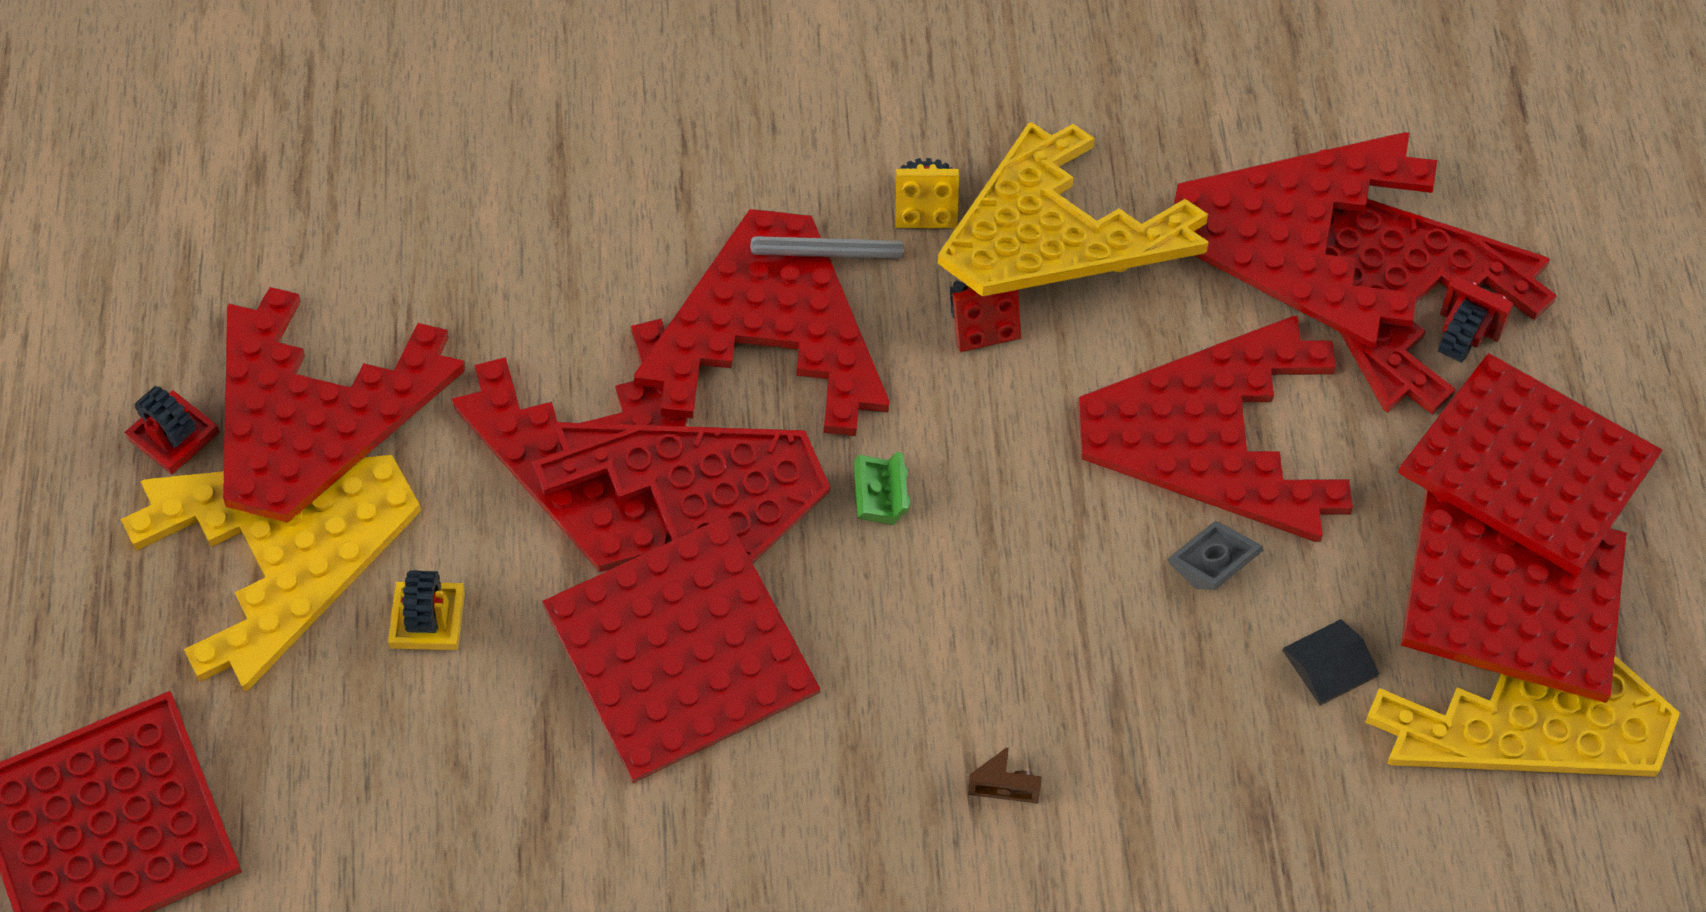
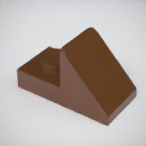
[968,747,1042,804]

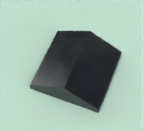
[1282,619,1379,706]

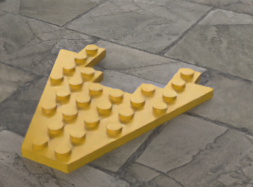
[938,121,1209,296]
[120,455,422,692]
[1365,656,1680,777]

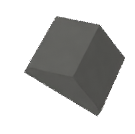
[1168,520,1264,590]

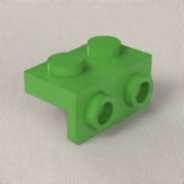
[853,452,910,525]

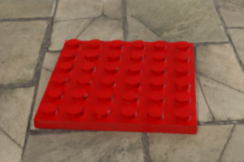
[1398,353,1663,577]
[1400,489,1627,703]
[542,516,821,783]
[0,691,242,912]

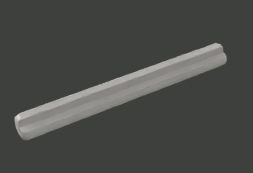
[750,236,904,259]

